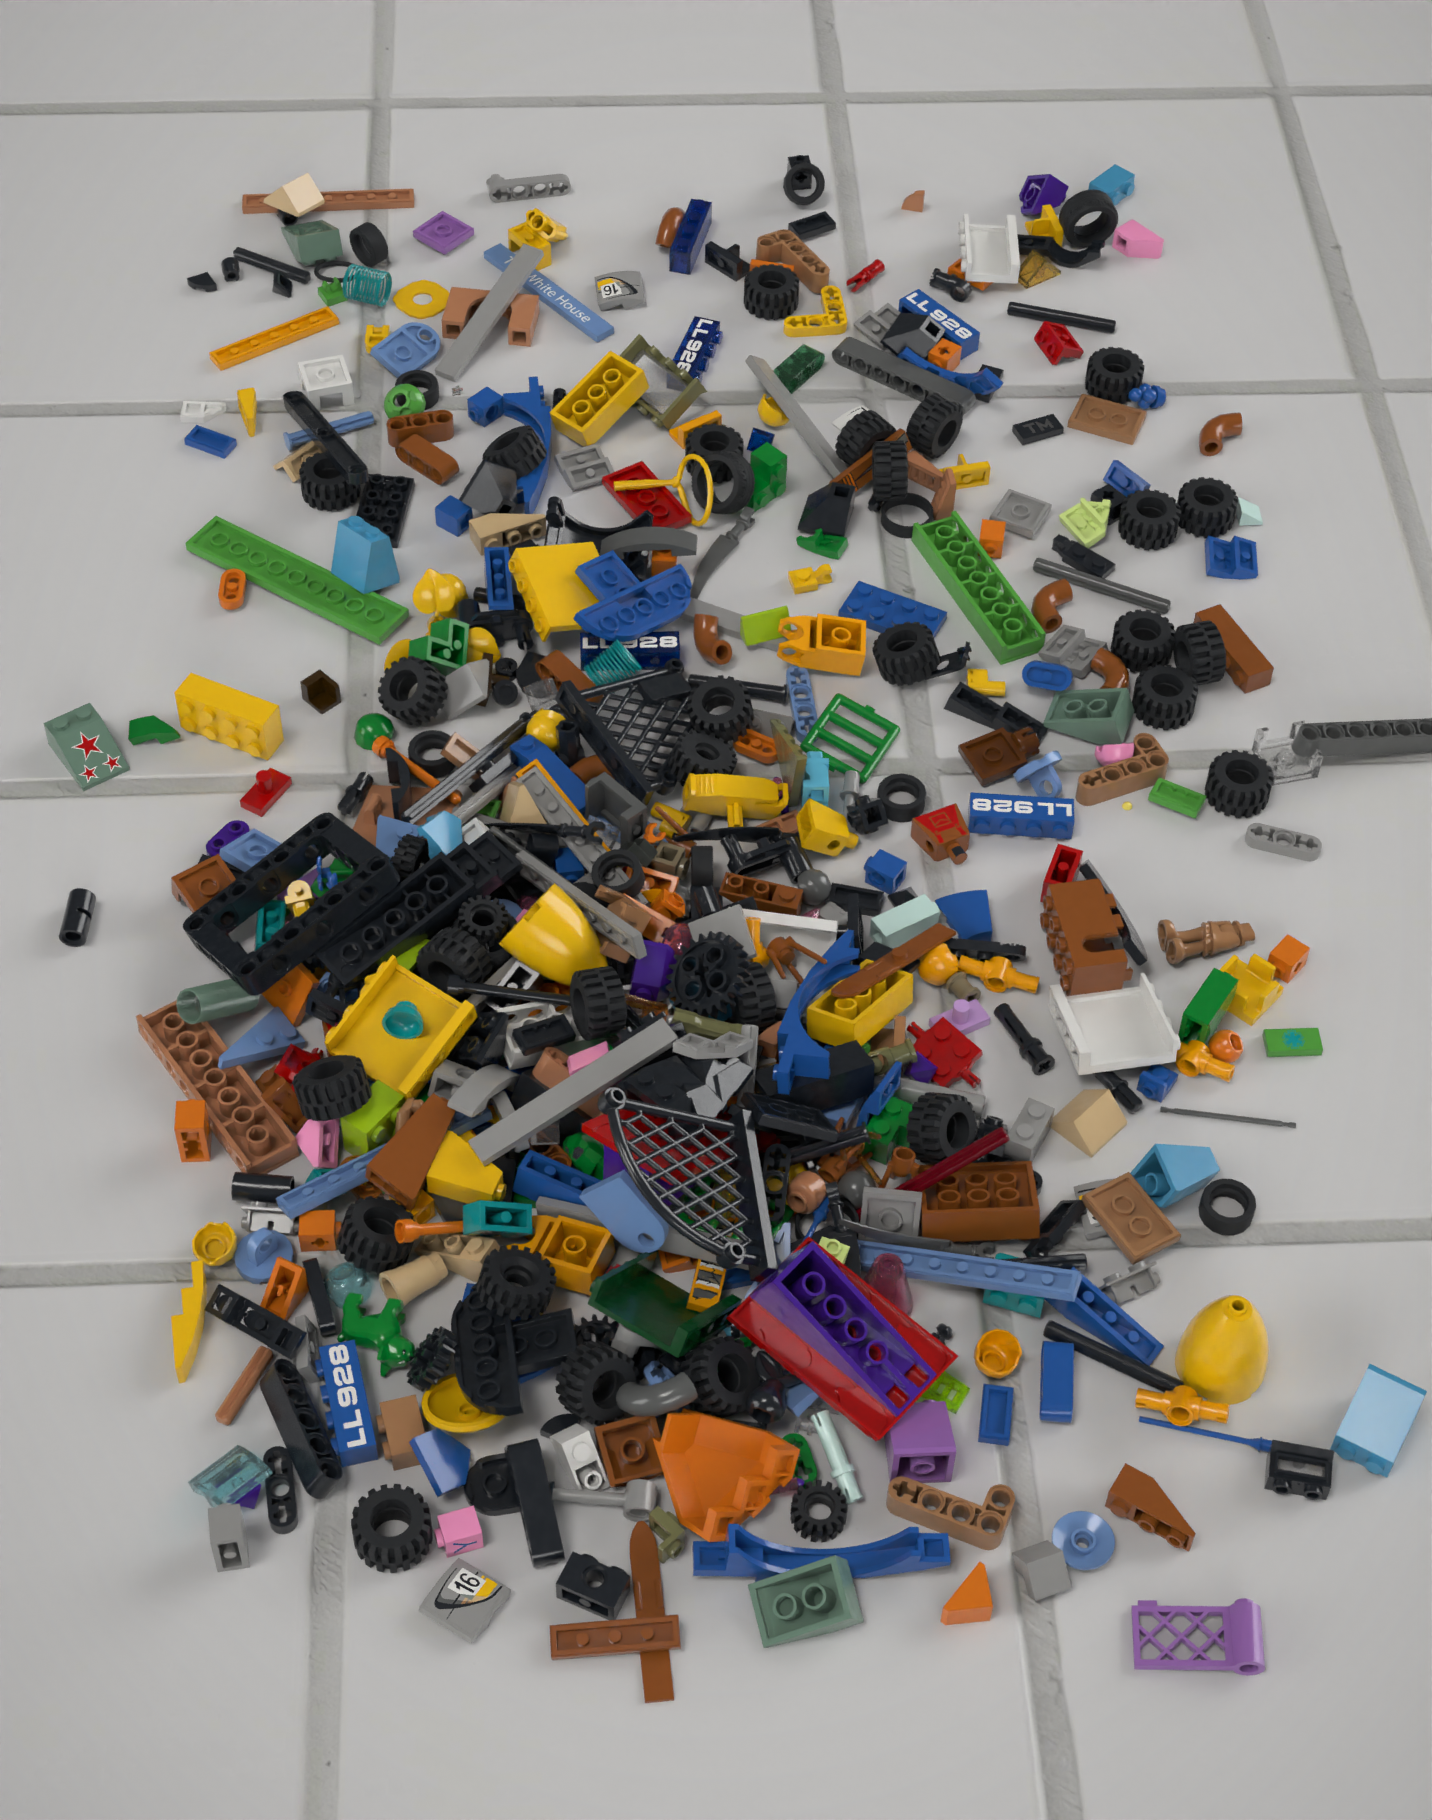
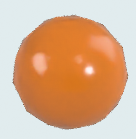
[1208,1029,1243,1063]

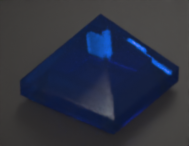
[747,427,775,452]

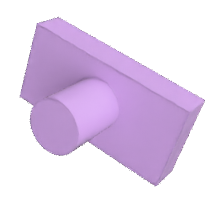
[929,999,990,1035]

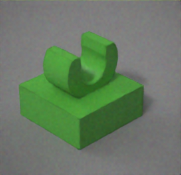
[318,277,348,307]

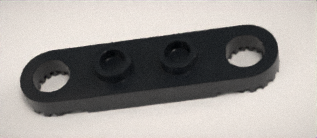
[944,938,1026,962]

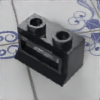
[1264,1440,1334,1500]

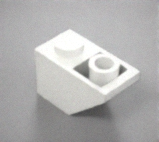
[550,1423,610,1491]

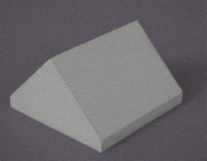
[442,659,490,720]

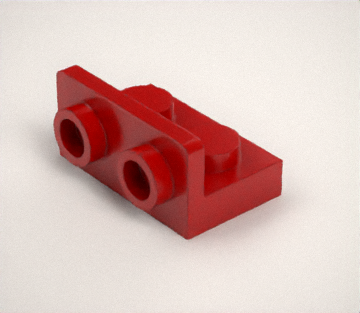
[1034,321,1084,365]

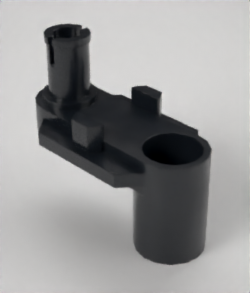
[455,599,534,650]
[720,834,814,884]

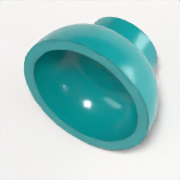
[382,1001,423,1039]

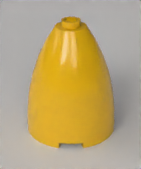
[499,883,608,986]
[1175,1295,1269,1405]

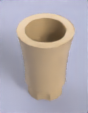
[379,1252,448,1306]

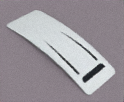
[832,405,869,430]

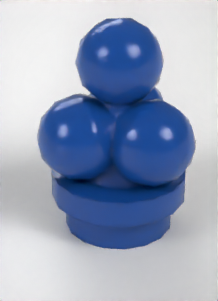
[1129,383,1166,409]

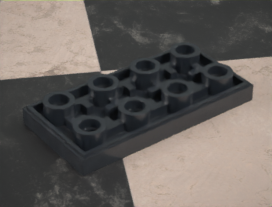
[356,474,415,548]

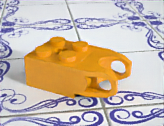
[777,613,866,676]
[506,1215,615,1296]

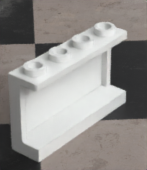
[958,213,1020,284]

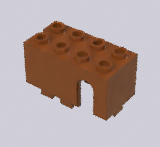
[1040,878,1133,996]

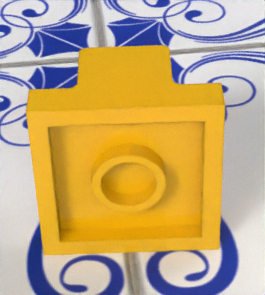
[1220,954,1284,1026]

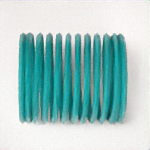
[342,264,392,307]
[584,640,642,694]

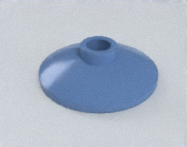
[1052,1511,1115,1570]

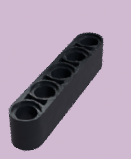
[259,1358,343,1499]

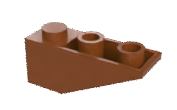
[719,872,803,916]
[1105,1463,1196,1552]

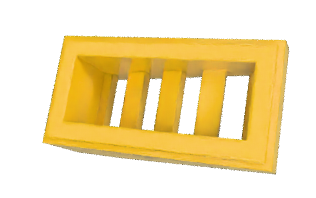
[237,387,257,437]

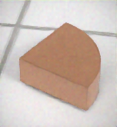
[901,190,925,212]

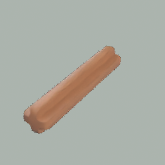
[215,1346,273,1426]

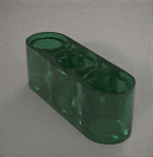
[773,344,825,394]

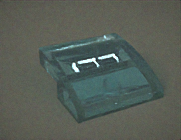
[188,1445,273,1507]

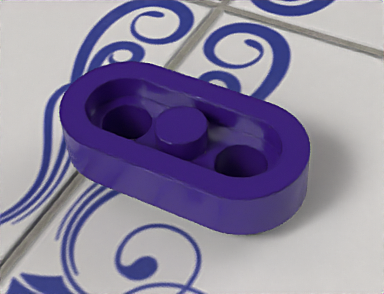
[206,820,250,861]

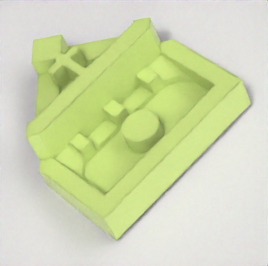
[1059,498,1111,548]

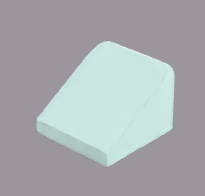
[1236,498,1263,526]

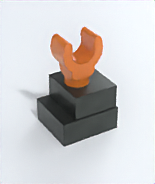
[619,823,666,868]

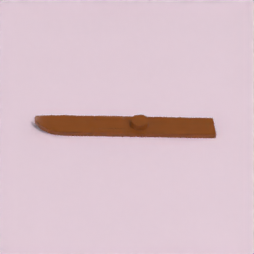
[831,923,956,998]
[630,1521,674,1703]

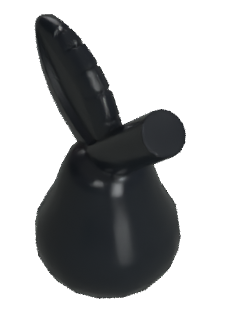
[746,1351,803,1424]

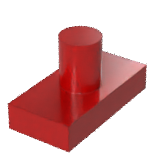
[240,768,292,817]

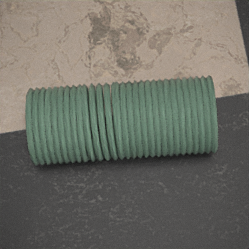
[176,979,259,1024]

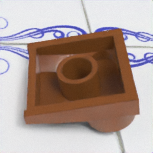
[594,1416,664,1488]

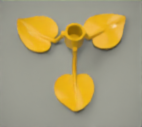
[384,568,501,671]

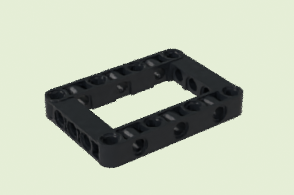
[183,812,400,996]

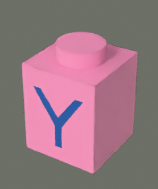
[433,1505,484,1558]

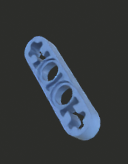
[786,666,818,743]

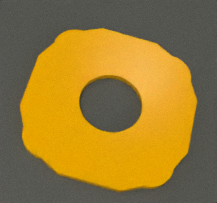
[393,280,449,319]

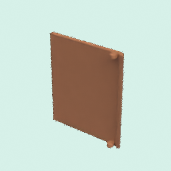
[353,785,463,860]

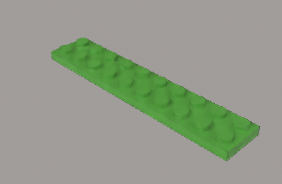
[185,516,409,645]

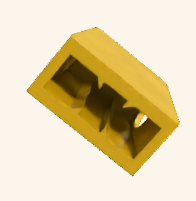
[796,798,858,857]

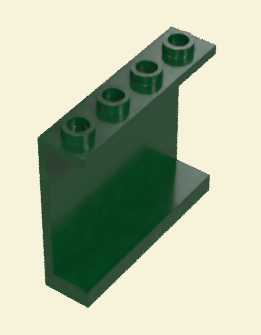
[588,1250,742,1358]

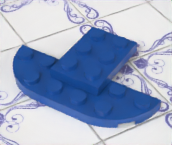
[573,550,692,642]

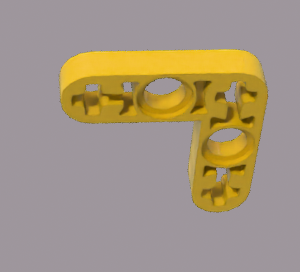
[783,285,847,338]

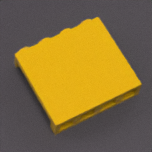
[508,542,600,642]
[324,955,478,1102]

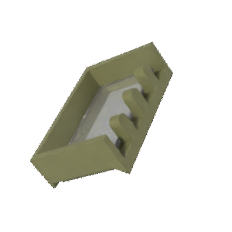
[620,334,707,430]

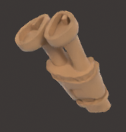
[1157,919,1255,964]

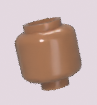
[786,1171,827,1214]

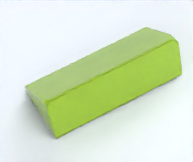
[740,605,791,646]

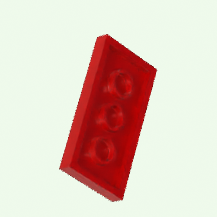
[602,461,692,529]

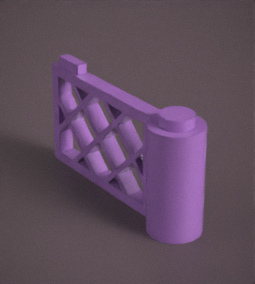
[1131,1598,1265,1676]

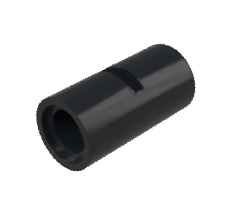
[59,888,96,947]
[231,1172,295,1204]

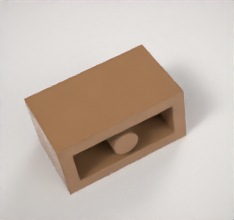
[375,1394,425,1471]

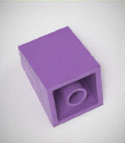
[884,1400,956,1483]

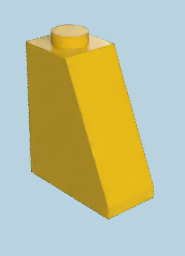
[426,1130,507,1204]

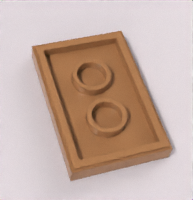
[1067,394,1147,445]
[1081,1172,1181,1265]

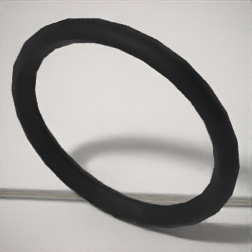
[314,261,356,283]

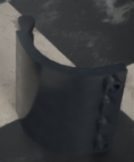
[544,496,654,582]

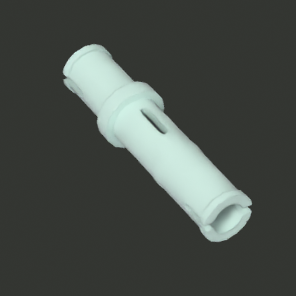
[810,1410,863,1504]

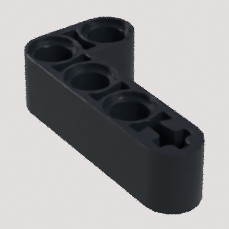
[504,1438,565,1567]

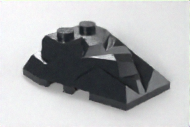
[610,1054,754,1148]

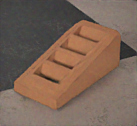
[907,450,944,492]
[931,468,956,520]

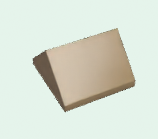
[264,173,325,217]
[500,781,547,824]
[1051,1089,1127,1158]

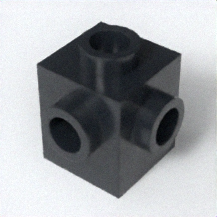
[846,795,888,834]

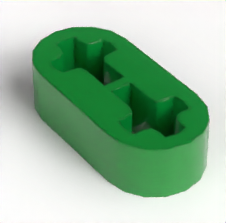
[782,1433,817,1490]

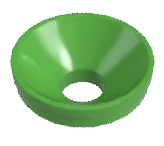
[384,384,426,419]

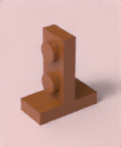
[255,1064,308,1134]

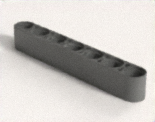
[832,337,976,415]
[1291,718,1432,757]

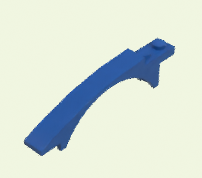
[503,376,552,514]
[773,930,860,1095]
[692,1524,951,1582]

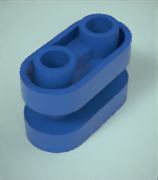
[1022,660,1073,691]

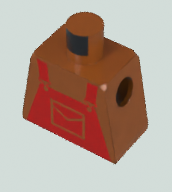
[910,803,970,865]

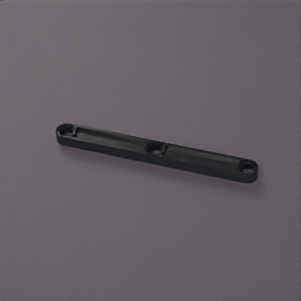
[283,391,369,485]

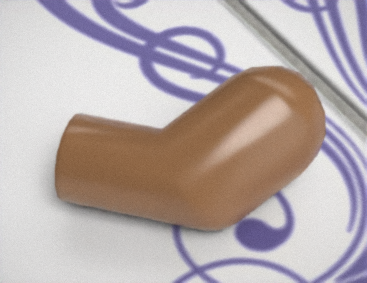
[395,1097,424,1134]

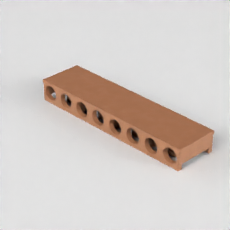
[136,1000,300,1174]

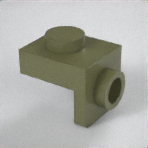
[649,1506,685,1564]

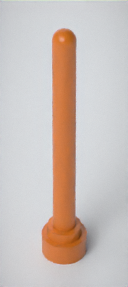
[372,736,461,805]
[394,1219,463,1243]

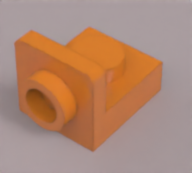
[649,888,685,921]

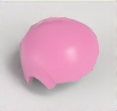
[1095,742,1134,766]

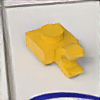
[788,564,832,595]

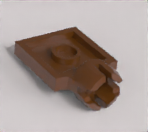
[958,727,1040,786]

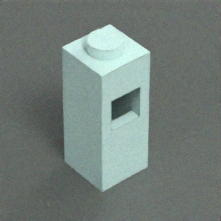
[869,894,940,949]

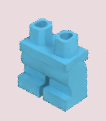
[801,751,830,808]

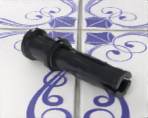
[994,1003,1055,1075]

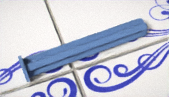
[283,411,374,451]

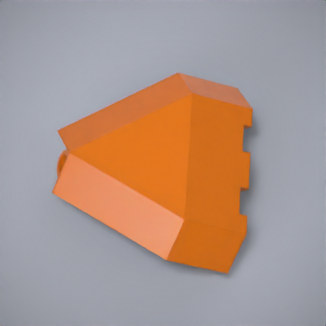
[653,1408,800,1542]

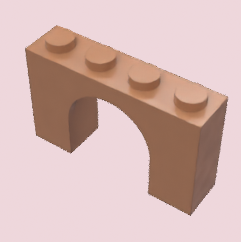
[441,287,539,347]

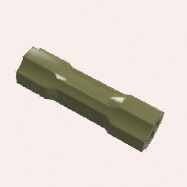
[671,1008,743,1040]

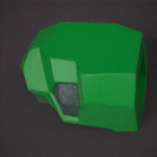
[563,1132,604,1177]

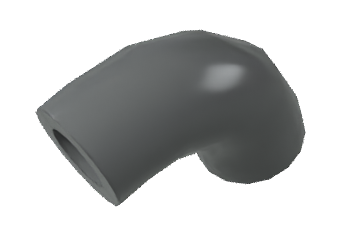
[616,1372,698,1417]

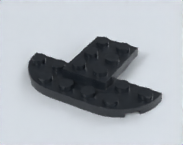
[451,1283,578,1416]

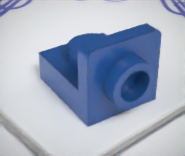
[1137,1064,1179,1103]

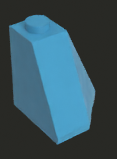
[1130,1144,1220,1208]

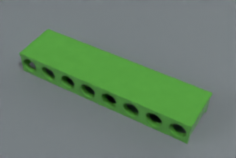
[911,511,1046,665]

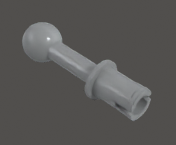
[840,770,860,834]

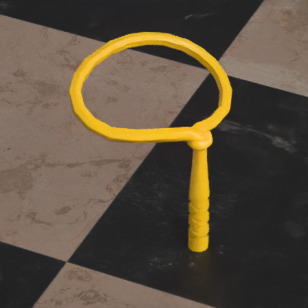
[614,454,713,526]

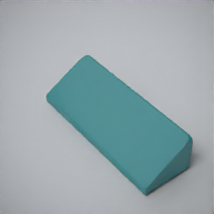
[254,899,286,952]

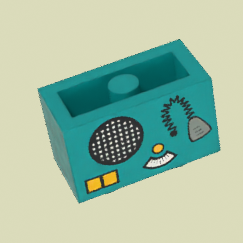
[463,1200,532,1239]

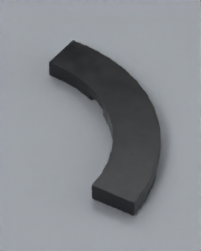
[1079,859,1147,966]

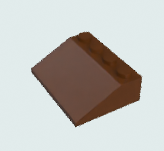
[918,1161,1040,1243]

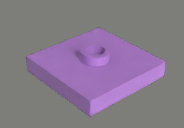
[413,211,474,255]

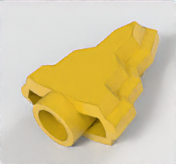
[526,208,568,242]

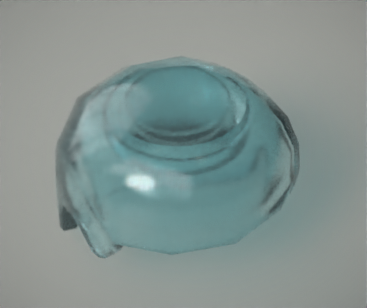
[324,1262,372,1308]

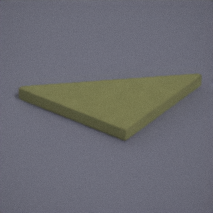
[770,719,807,807]

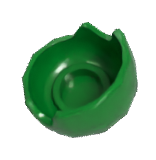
[354,713,395,750]

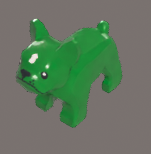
[337,1293,415,1377]

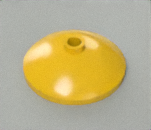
[421,1373,505,1433]

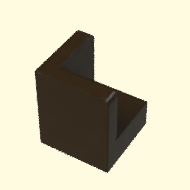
[300,669,341,714]

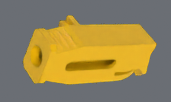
[682,773,789,827]

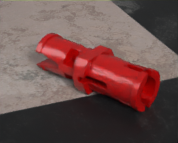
[846,259,885,292]

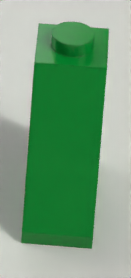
[1178,968,1239,1045]

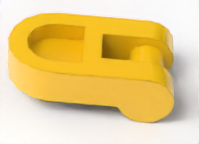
[365,325,390,353]

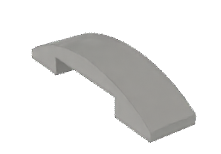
[447,1064,521,1118]

